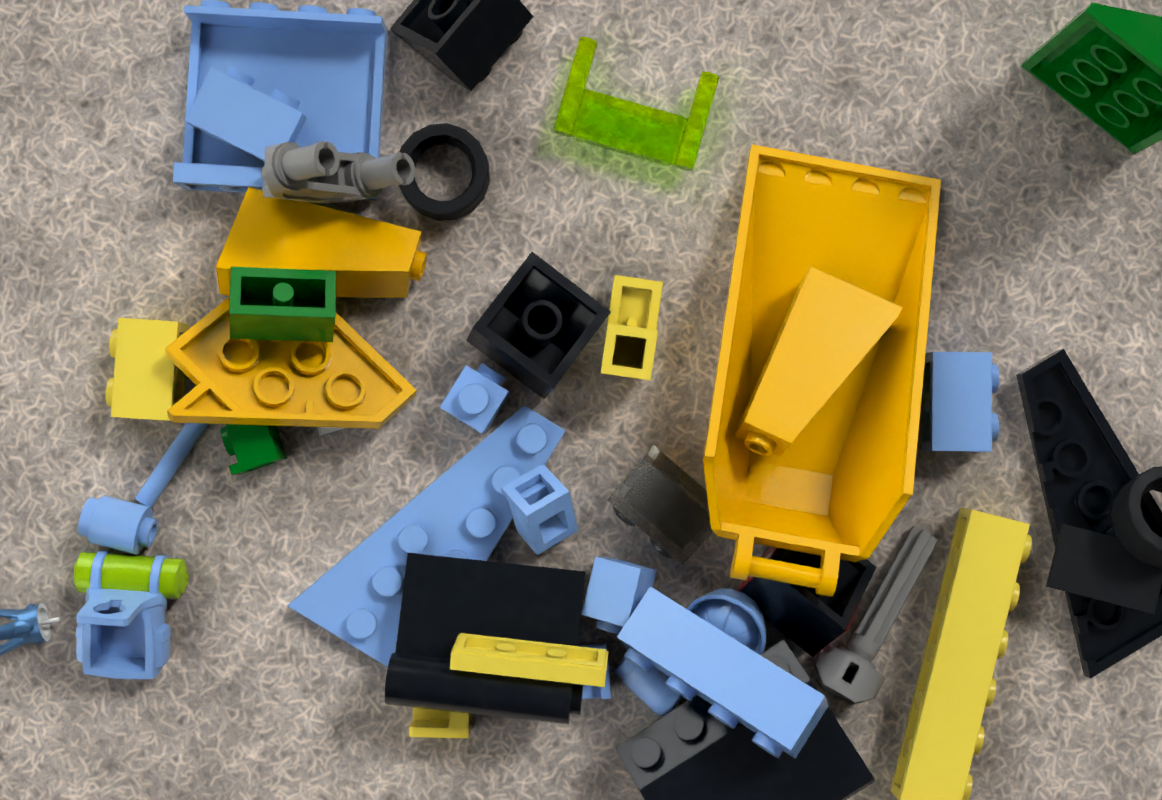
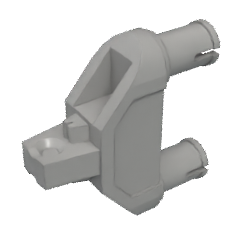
[261,141,415,203]

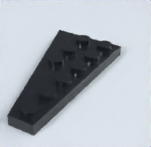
[1016,349,1162,679]

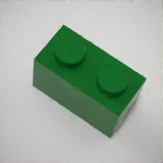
[229,267,336,342]

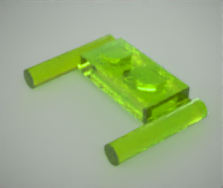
[553,37,720,171]

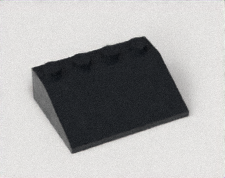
[615,640,875,800]

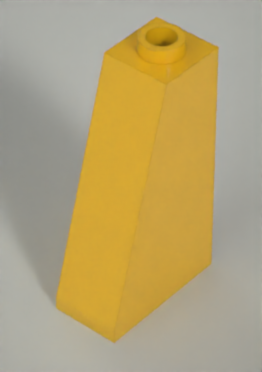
[216,187,428,298]
[734,266,902,457]

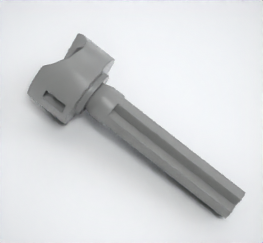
[815,526,939,705]

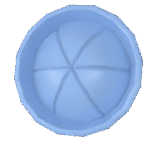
[687,589,766,655]

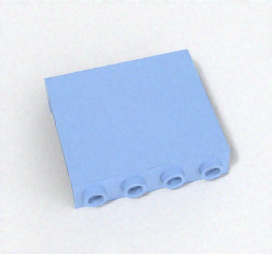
[173,0,387,200]

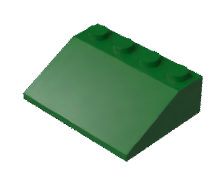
[1021,2,1162,154]

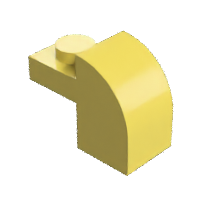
[600,275,663,380]

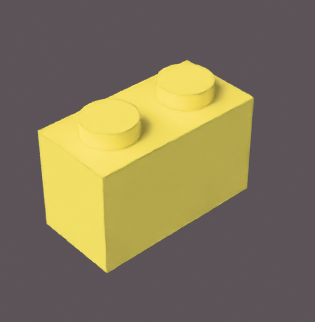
[106,318,189,421]

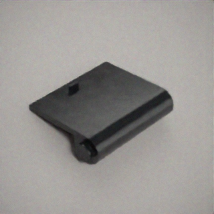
[385,553,586,724]

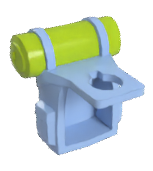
[73,551,189,679]

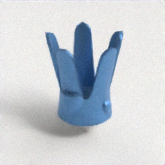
[0,603,60,656]

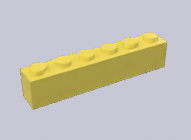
[890,507,1032,800]

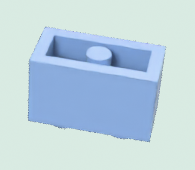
[184,65,307,162]
[922,352,999,452]

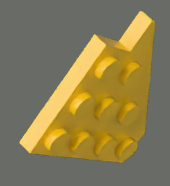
[165,296,417,429]

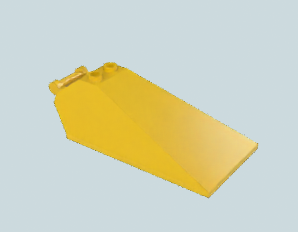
[703,144,941,597]

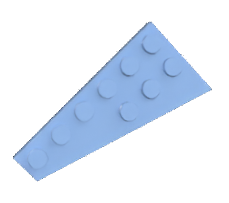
[287,405,566,667]

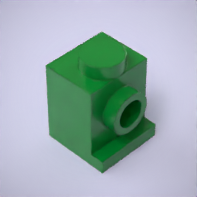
[220,424,287,475]

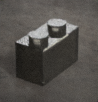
[607,445,713,565]

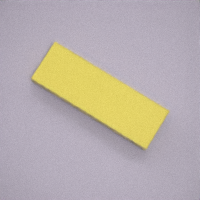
[450,633,609,687]

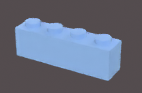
[617,586,828,759]

